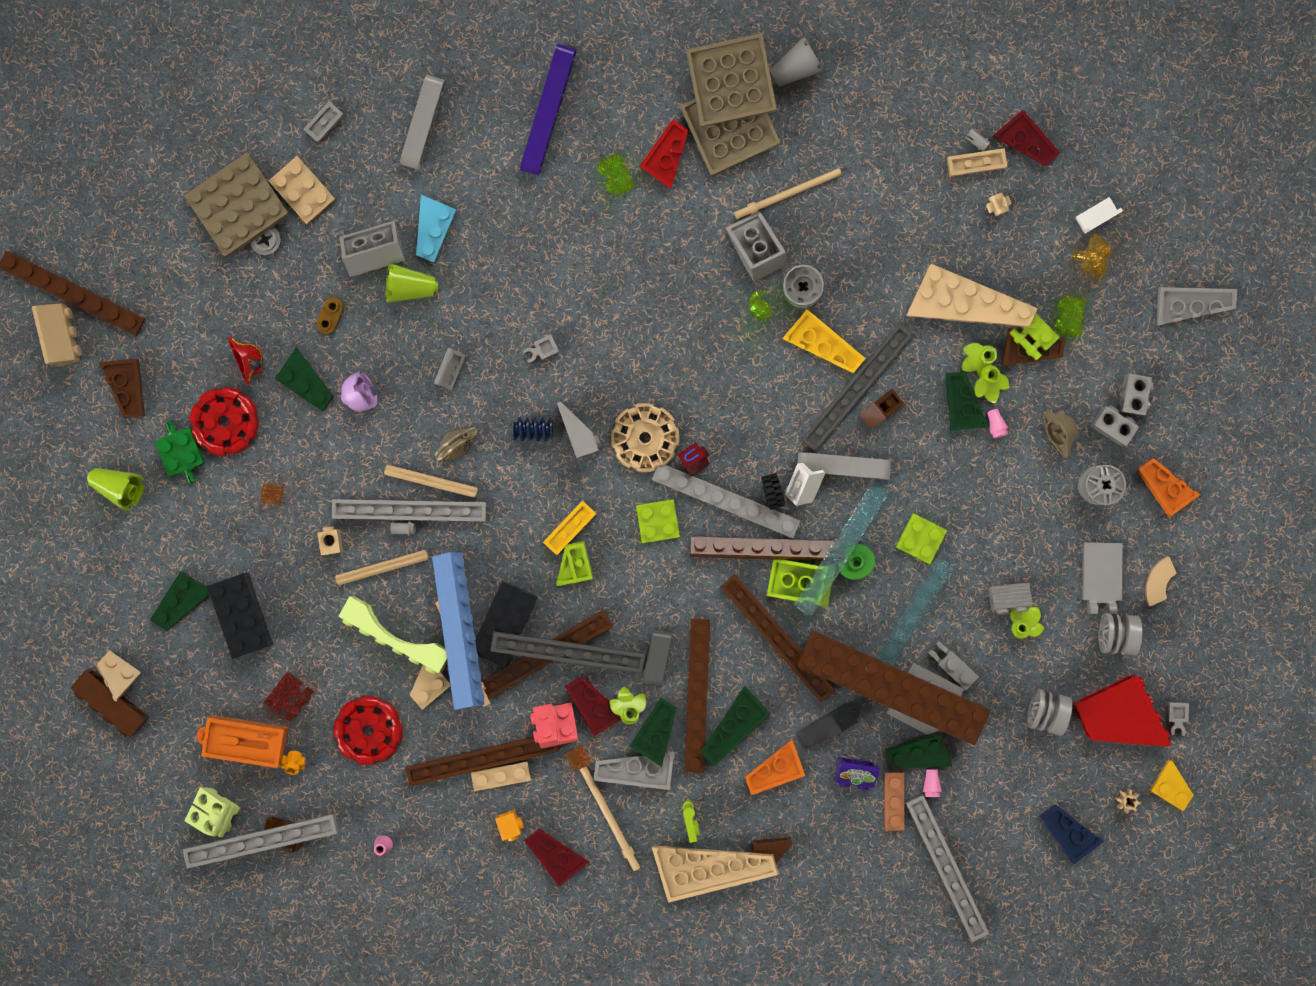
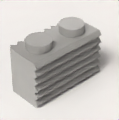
[988,583,1033,615]

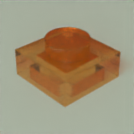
[260,483,284,505]
[565,744,591,771]

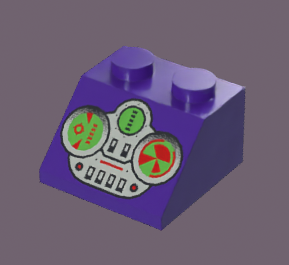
[834,757,880,790]

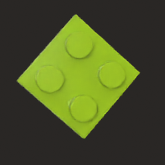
[636,499,680,543]
[895,513,947,564]

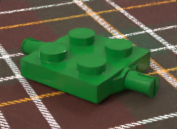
[154,420,205,484]

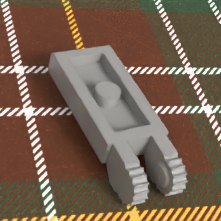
[928,641,979,691]

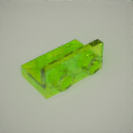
[597,152,635,197]
[747,289,772,324]
[1055,295,1086,337]

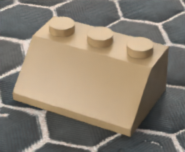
[32,304,82,367]

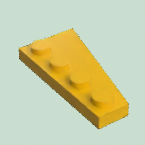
[782,309,866,373]

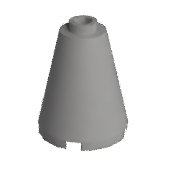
[770,37,824,87]

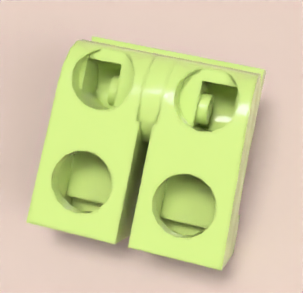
[185,787,240,837]

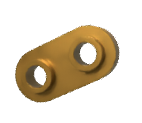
[316,297,344,334]

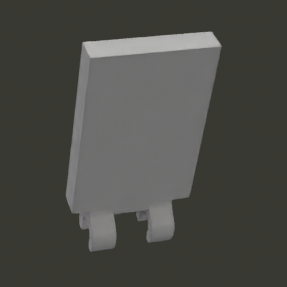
[1082,542,1123,614]

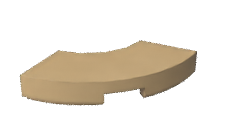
[1145,556,1177,607]

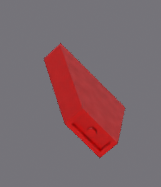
[1072,674,1171,747]

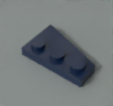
[1040,805,1104,864]

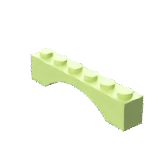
[338,596,447,674]

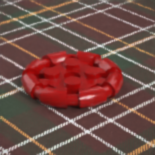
[189,387,259,456]
[333,696,403,765]

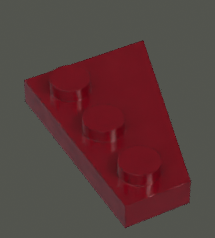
[993,110,1060,166]
[564,676,621,736]
[524,828,589,886]

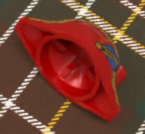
[227,337,263,385]

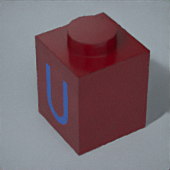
[677,442,710,476]

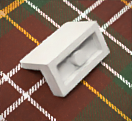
[1075,197,1123,233]
[785,463,825,506]

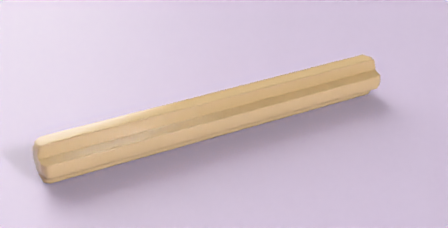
[384,465,478,497]
[335,550,429,585]

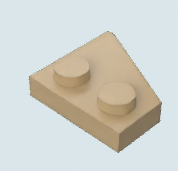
[96,650,141,702]

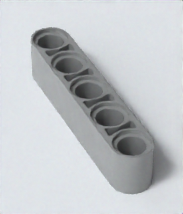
[400,75,446,170]
[797,452,892,480]

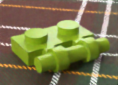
[1009,314,1060,360]

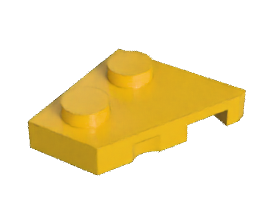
[1149,759,1194,811]

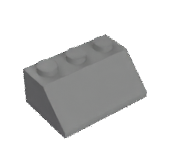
[339,221,405,277]

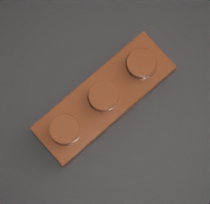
[884,772,904,831]

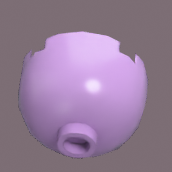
[341,372,377,412]

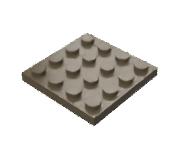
[686,33,777,127]
[680,98,781,177]
[184,152,290,258]

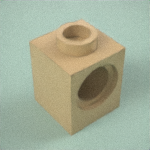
[318,526,343,555]

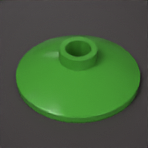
[837,544,875,580]

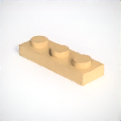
[947,148,1007,177]
[471,761,531,791]

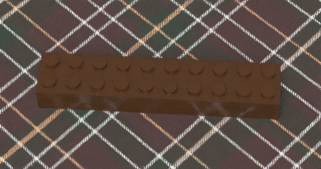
[796,629,991,746]

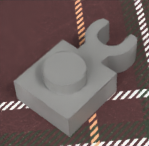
[523,334,559,363]
[1167,702,1189,736]

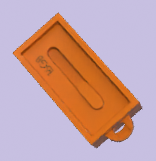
[197,715,289,768]

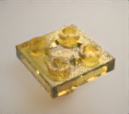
[1072,234,1112,282]

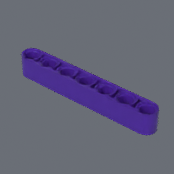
[520,44,577,176]

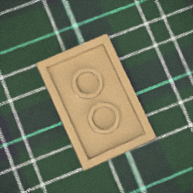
[269,156,336,225]

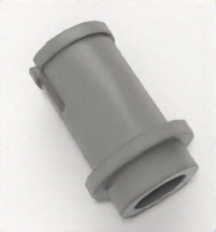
[965,128,990,151]
[390,521,416,536]

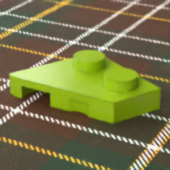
[556,541,593,586]

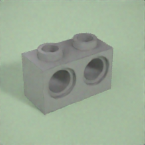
[1119,374,1153,416]
[1090,405,1139,447]

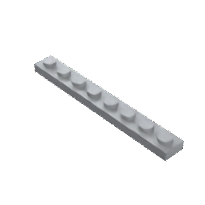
[652,465,800,538]
[332,499,486,521]
[905,794,989,942]
[183,814,339,869]

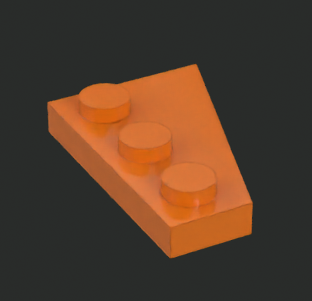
[1136,458,1200,517]
[745,740,805,795]

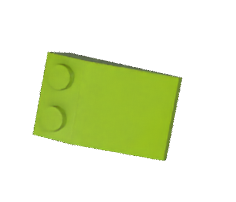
[767,560,834,607]

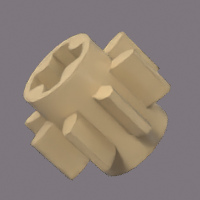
[986,193,1012,216]
[1115,788,1141,814]

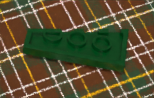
[701,686,770,766]

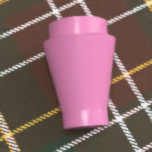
[987,409,1009,439]
[923,770,942,797]
[374,836,393,855]

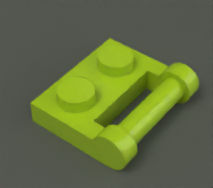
[683,801,700,843]

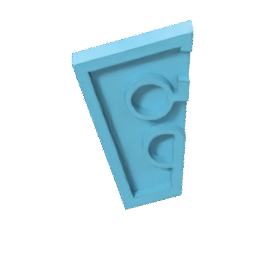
[416,195,457,263]

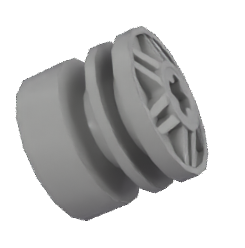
[783,265,824,308]
[1078,465,1126,505]
[1098,613,1142,656]
[1027,689,1072,736]

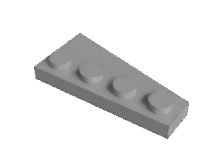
[1156,287,1237,326]
[593,752,674,790]

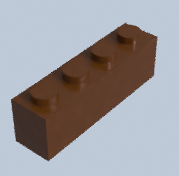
[71,669,150,737]

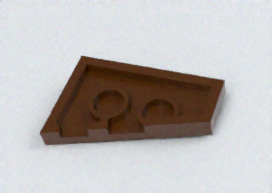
[1001,328,1066,366]
[99,359,145,418]

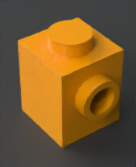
[495,809,524,842]

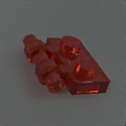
[263,671,314,722]

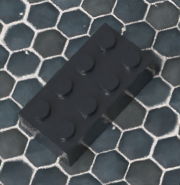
[207,573,273,659]
[475,581,539,668]

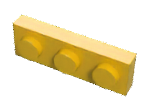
[543,501,597,555]

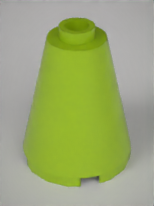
[386,264,438,302]
[87,468,144,511]

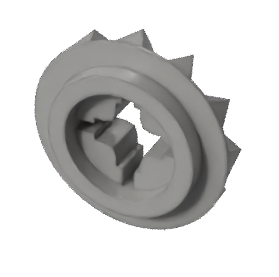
[250,227,281,256]

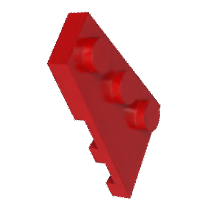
[640,120,688,189]

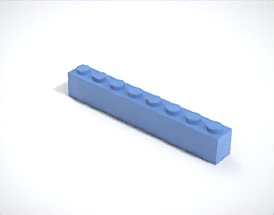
[432,552,485,710]

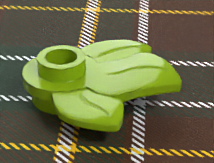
[962,343,997,378]
[975,365,1009,403]
[1010,607,1045,639]
[610,687,646,725]

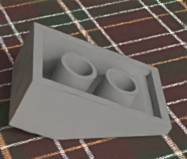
[726,211,788,282]
[557,402,602,459]

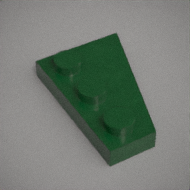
[275,347,334,411]
[945,372,990,431]
[150,571,210,630]
[630,697,677,767]
[885,731,952,769]

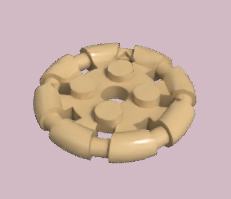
[611,403,680,472]

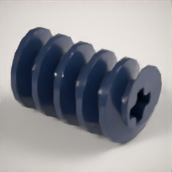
[513,417,553,442]

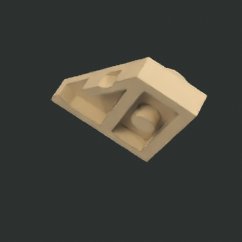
[410,665,451,710]

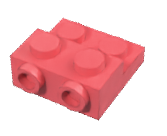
[530,702,579,749]

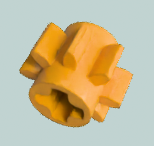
[281,751,306,775]

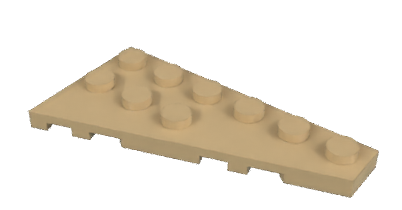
[906,264,1038,327]
[652,845,779,903]

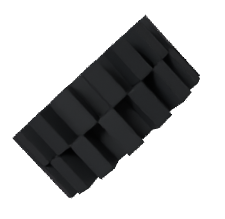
[761,473,785,510]

